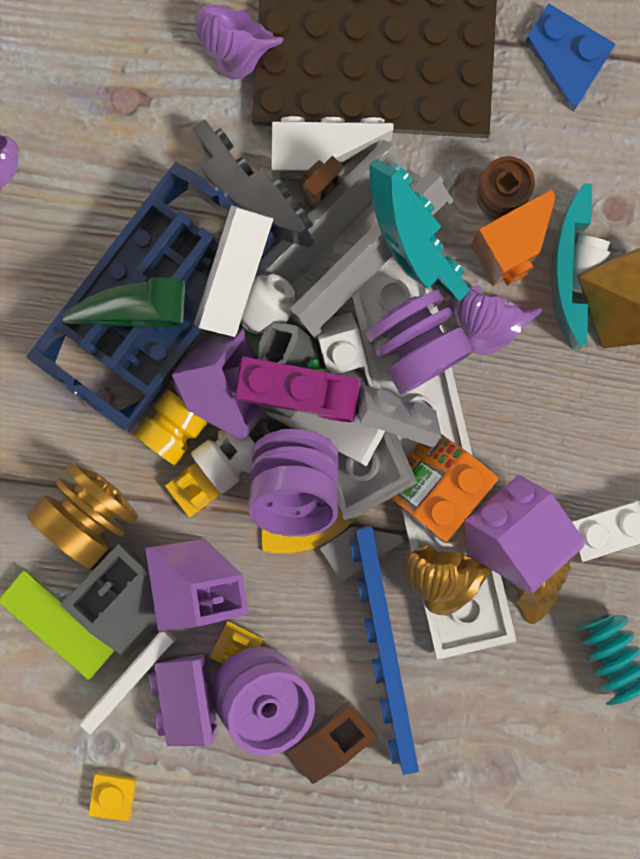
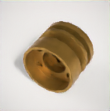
[27,462,139,570]

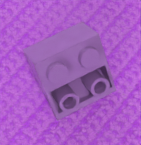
[145,539,249,632]

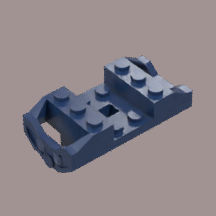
[26,161,274,433]

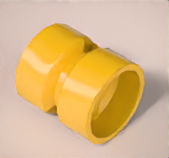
[133,389,208,466]

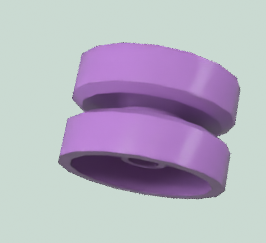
[211,646,315,756]

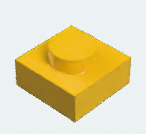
[88,772,137,822]

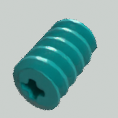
[575,614,640,705]

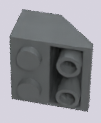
[61,543,157,659]

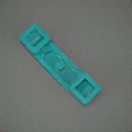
[551,183,592,349]

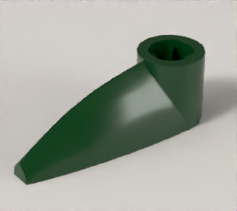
[63,278,185,327]

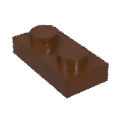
[303,155,344,210]

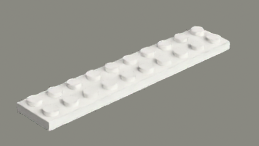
[352,256,516,660]

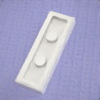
[194,205,273,337]
[266,411,385,466]
[80,630,177,735]

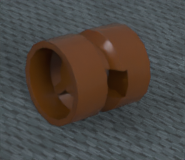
[476,156,535,219]

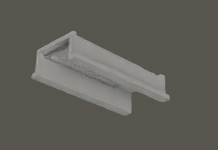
[255,140,454,339]

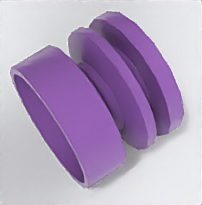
[365,290,475,395]
[249,429,339,537]

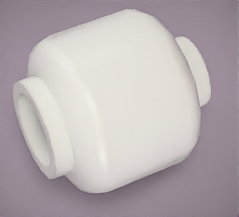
[241,274,296,334]

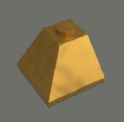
[577,248,640,348]

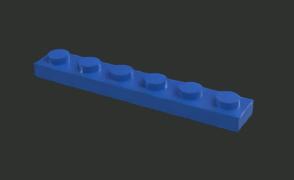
[349,525,419,775]

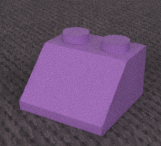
[172,328,265,439]
[465,475,585,594]
[149,652,219,746]

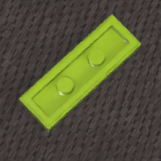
[0,570,115,681]

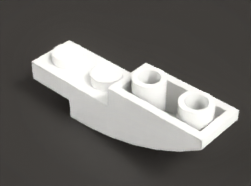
[572,500,640,563]

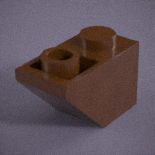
[287,700,377,785]

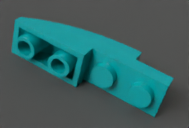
[369,158,471,302]

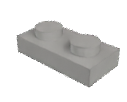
[357,385,441,448]

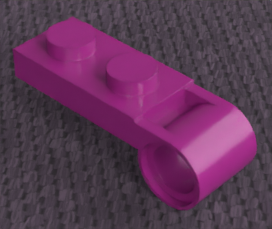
[234,357,361,423]

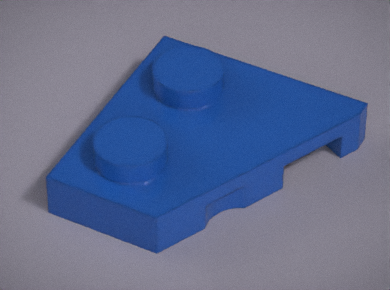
[526,3,616,112]

